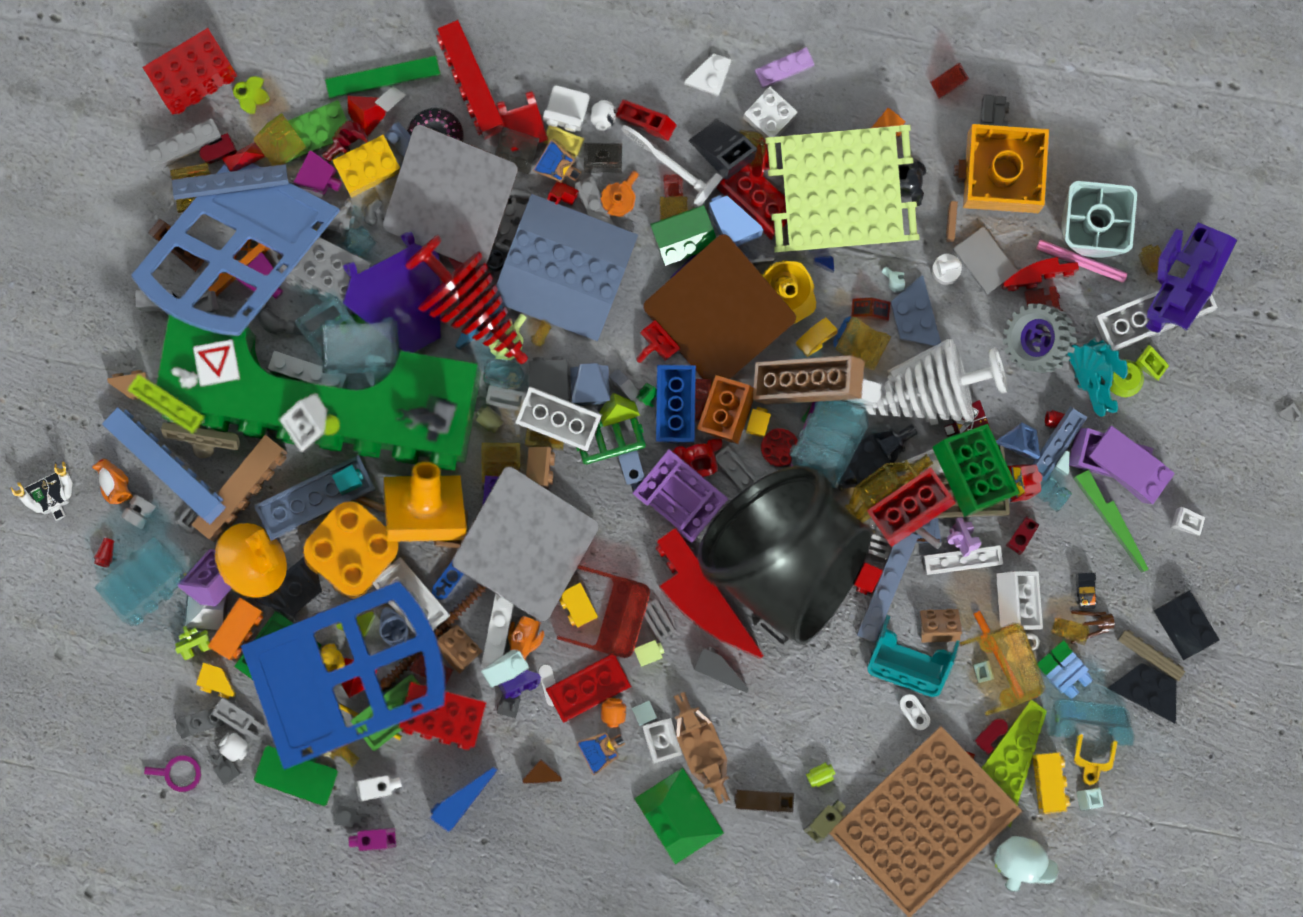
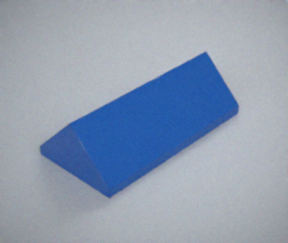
[656,365,696,444]

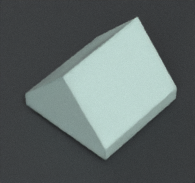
[973,660,995,683]

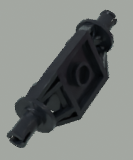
[827,424,918,491]

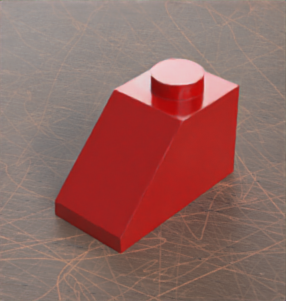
[853,563,883,595]

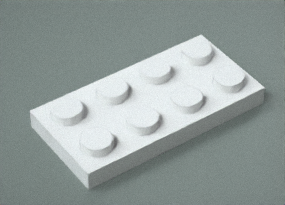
[373,557,451,635]

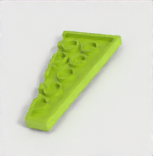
[981,699,1047,828]

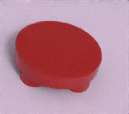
[761,428,798,467]

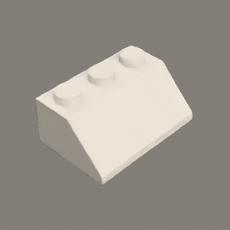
[996,572,1043,631]

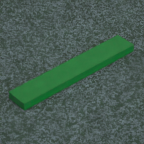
[325,56,441,99]

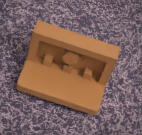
[920,608,962,643]
[437,624,483,674]

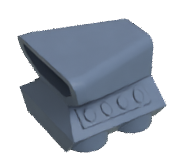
[570,363,610,406]

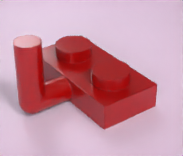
[636,320,680,363]

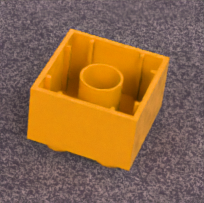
[963,124,1049,213]

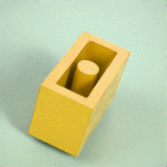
[559,583,598,628]

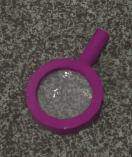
[144,755,202,792]

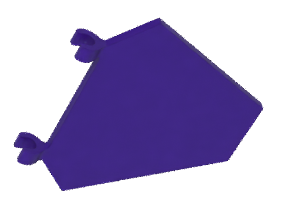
[342,231,441,353]

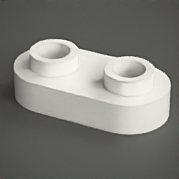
[899,695,930,730]

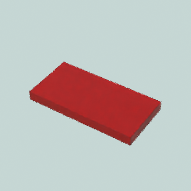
[546,653,631,723]

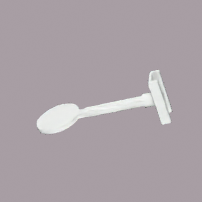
[621,125,722,208]

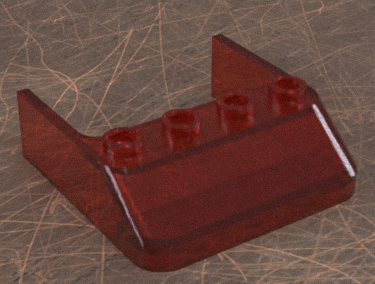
[557,565,650,658]

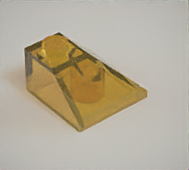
[253,113,306,166]

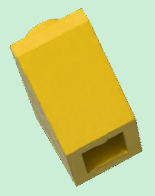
[196,663,236,699]

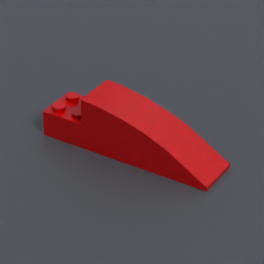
[655,528,764,659]

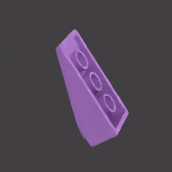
[1089,426,1175,504]
[1069,428,1153,478]

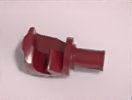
[322,120,368,162]

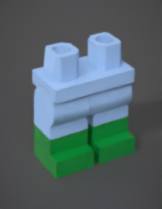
[1034,640,1093,699]

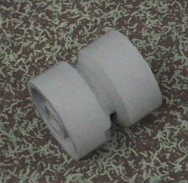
[121,494,156,529]

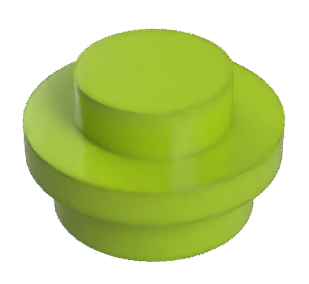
[324,415,339,435]

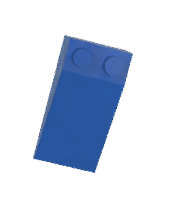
[430,767,498,832]

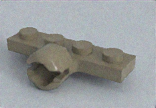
[161,422,240,459]

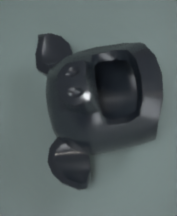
[898,161,927,206]

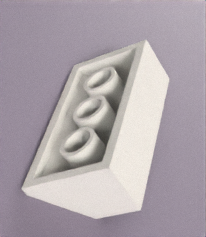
[515,386,602,451]

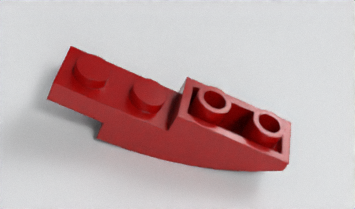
[1002,257,1079,292]

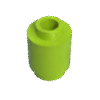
[806,762,836,788]

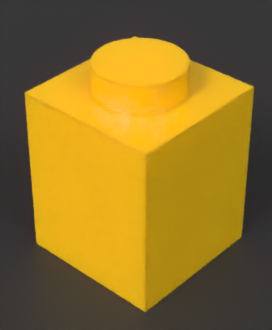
[746,407,771,438]

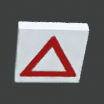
[193,340,240,386]

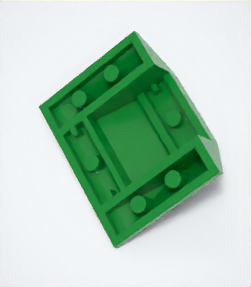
[634,768,724,864]

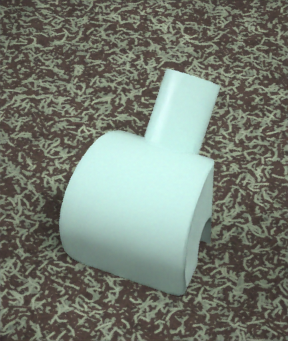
[882,267,905,293]

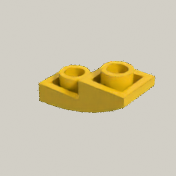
[796,317,838,357]

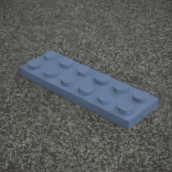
[254,455,375,541]

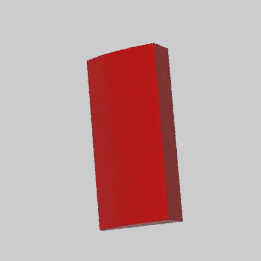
[717,163,787,240]

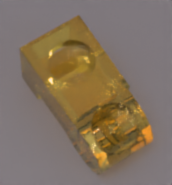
[1050,618,1090,646]

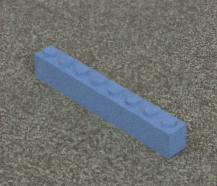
[102,407,226,524]

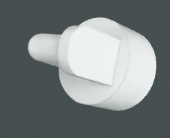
[932,254,962,285]

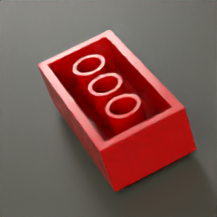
[867,467,956,547]

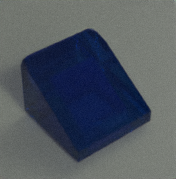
[813,256,834,273]

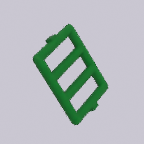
[576,417,646,465]

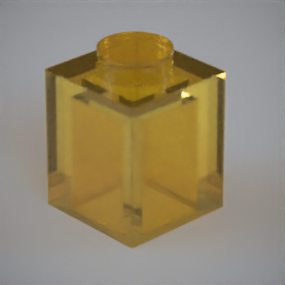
[1138,244,1162,276]

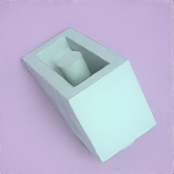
[481,650,529,687]

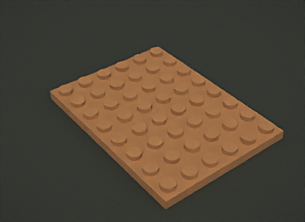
[829,726,1022,917]

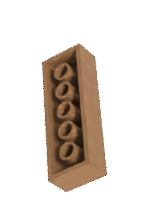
[752,356,864,405]
[192,435,287,542]

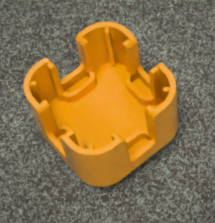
[304,502,398,599]

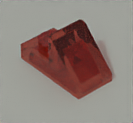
[930,63,969,99]

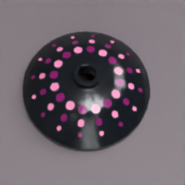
[407,108,464,141]

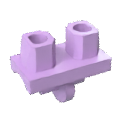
[947,517,981,557]

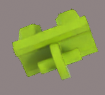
[175,626,211,660]

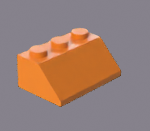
[697,375,753,444]
[207,598,264,660]

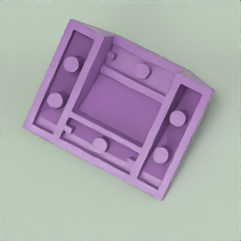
[633,449,729,543]

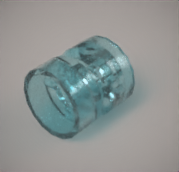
[1036,476,1072,512]

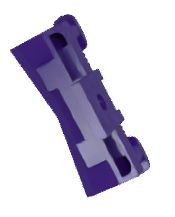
[1146,222,1237,333]

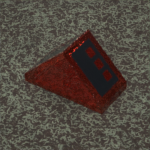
[851,297,891,321]

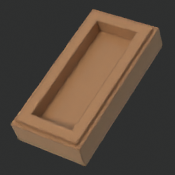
[946,201,958,242]

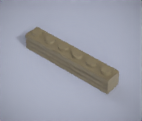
[1117,630,1185,681]

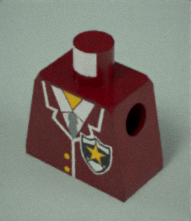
[944,400,992,437]

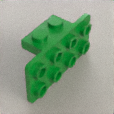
[254,746,338,806]

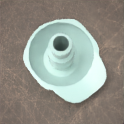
[994,836,1058,892]

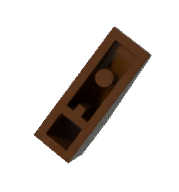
[148,219,205,272]

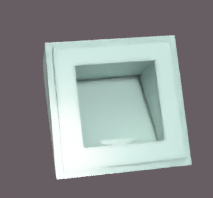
[1054,451,1069,476]
[632,701,657,726]
[1077,787,1104,810]

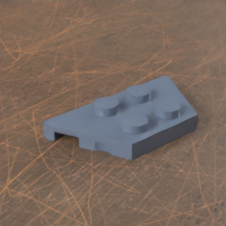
[890,276,941,346]

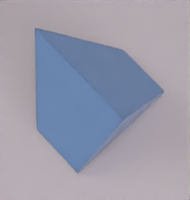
[996,423,1040,459]

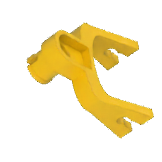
[1073,734,1118,785]

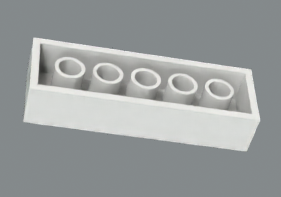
[1094,291,1218,350]

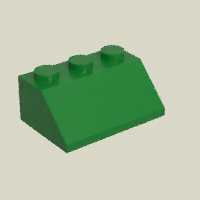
[650,205,716,266]

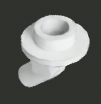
[172,367,199,389]

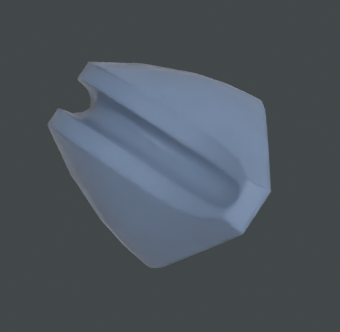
[379,606,408,647]

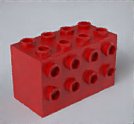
[142,28,237,115]
[398,682,487,750]

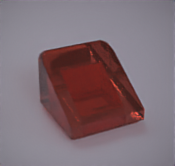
[663,174,683,197]

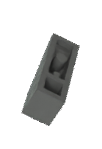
[694,646,749,693]

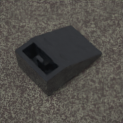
[689,119,757,181]

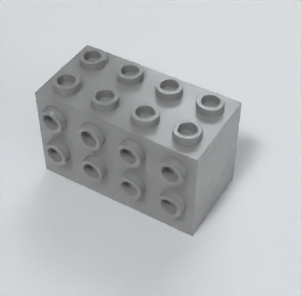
[281,237,371,312]

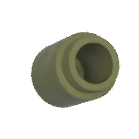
[475,406,504,433]

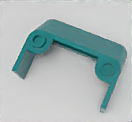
[867,615,960,697]

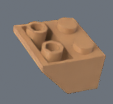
[526,447,555,489]

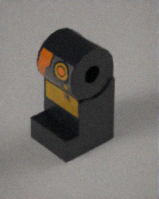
[1076,573,1096,609]

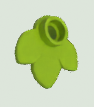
[233,76,270,114]

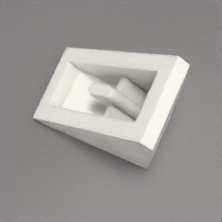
[1171,507,1205,536]

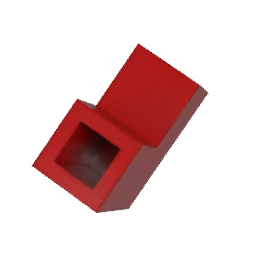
[547,181,579,205]

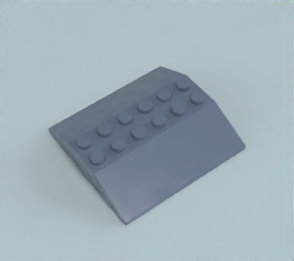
[491,194,638,342]

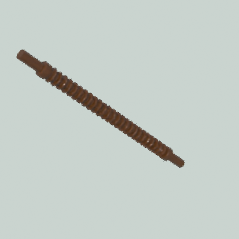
[380,584,486,692]

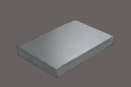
[953,226,1018,295]

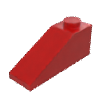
[616,99,677,141]

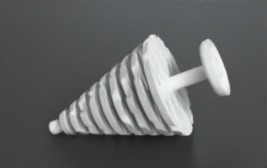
[853,339,1008,421]

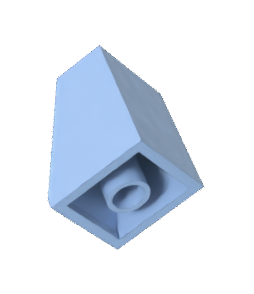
[709,195,763,246]

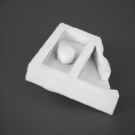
[684,54,732,96]

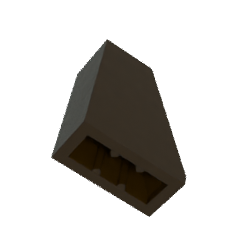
[734,790,794,812]

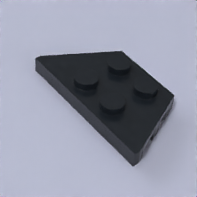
[254,557,322,617]
[1108,663,1176,724]

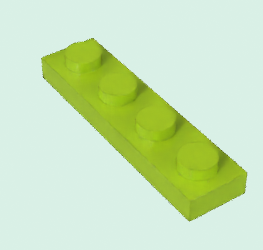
[128,374,204,434]

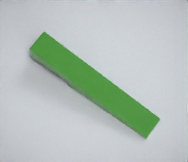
[1073,470,1149,573]

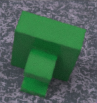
[636,383,657,408]

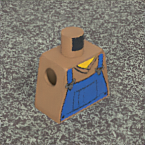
[533,139,581,182]
[577,733,625,775]

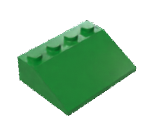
[932,424,1020,517]

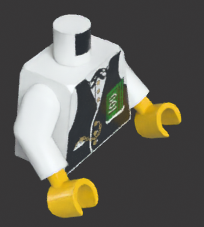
[11,462,73,521]

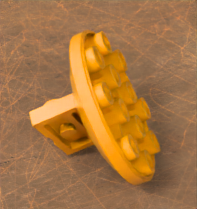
[215,523,287,598]

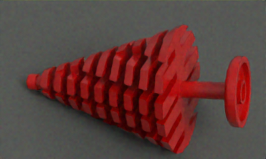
[404,234,528,364]

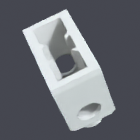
[355,776,402,802]

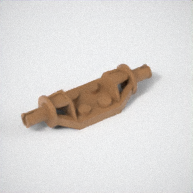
[674,692,730,804]

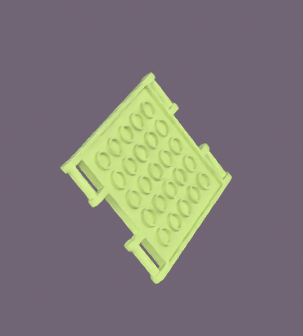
[765,125,920,252]

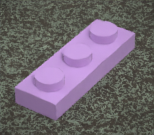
[755,47,814,89]

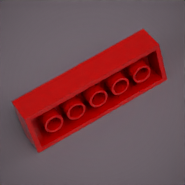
[436,20,505,140]

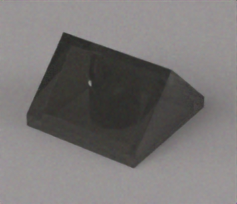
[584,143,622,173]

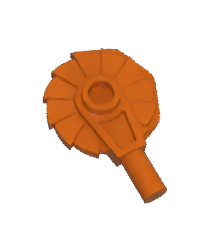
[600,171,639,217]

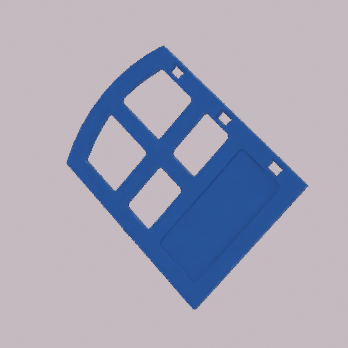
[241,581,445,769]

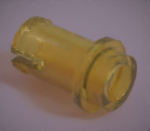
[531,321,552,347]

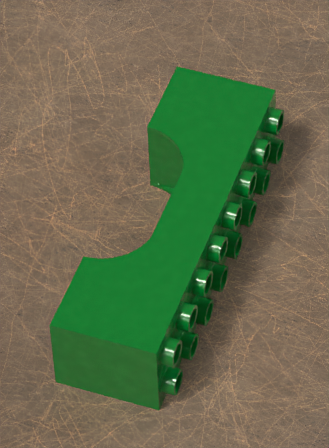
[156,314,481,471]

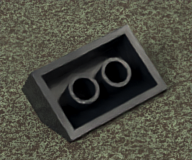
[1153,590,1220,660]

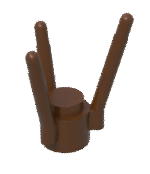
[1071,610,1115,644]

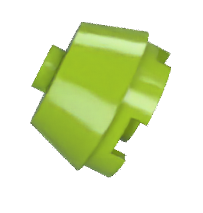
[1110,359,1144,397]

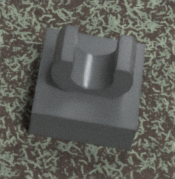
[497,695,521,718]

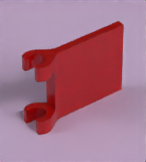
[497,91,548,152]

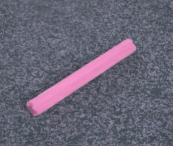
[1037,240,1127,283]

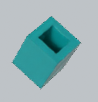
[332,465,364,496]

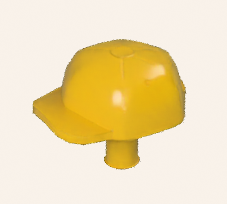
[763,260,816,323]

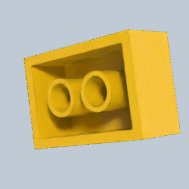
[332,135,401,198]
[1032,752,1070,814]

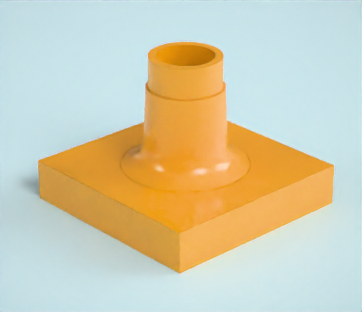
[383,462,466,541]

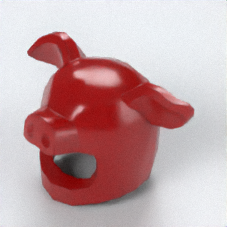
[672,439,722,477]

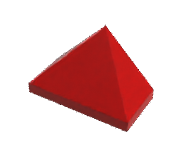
[222,142,265,172]

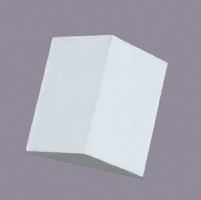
[642,718,682,764]

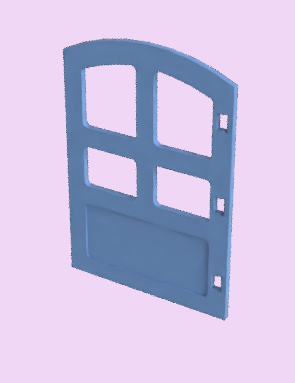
[131,163,340,336]

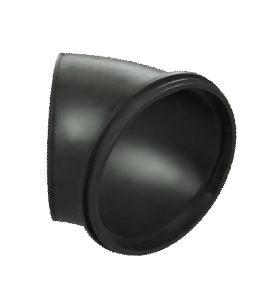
[698,465,872,645]

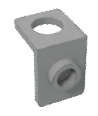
[750,256,774,265]

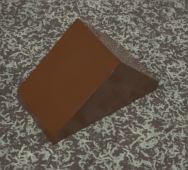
[523,759,562,784]

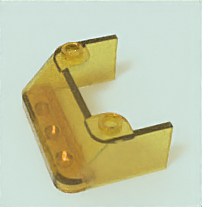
[959,622,1045,716]

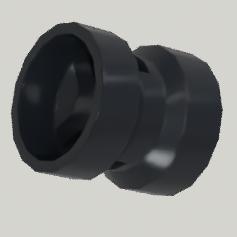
[487,249,505,271]

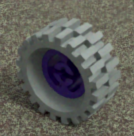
[1003,303,1076,373]

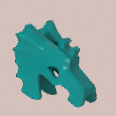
[1068,338,1128,417]

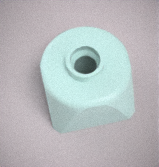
[1061,181,1137,257]

